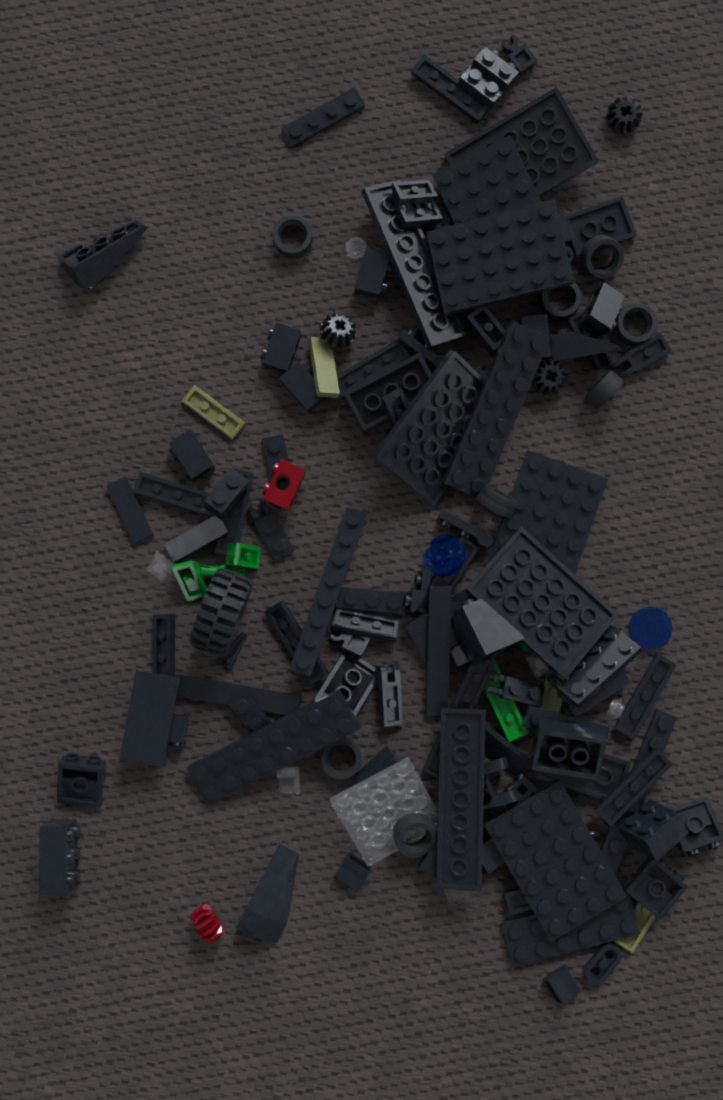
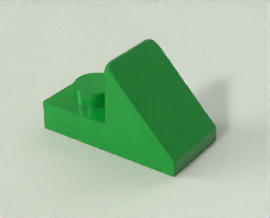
[225,543,261,569]
[172,560,207,601]

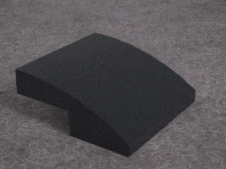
[391,180,443,228]

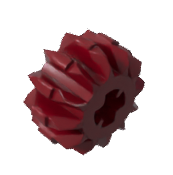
[191,903,225,944]

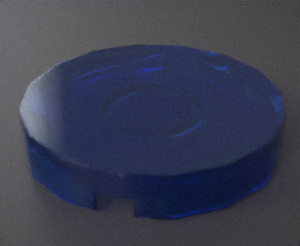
[424,534,466,577]
[628,606,673,650]

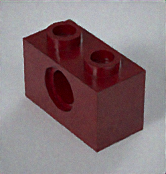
[262,459,307,511]

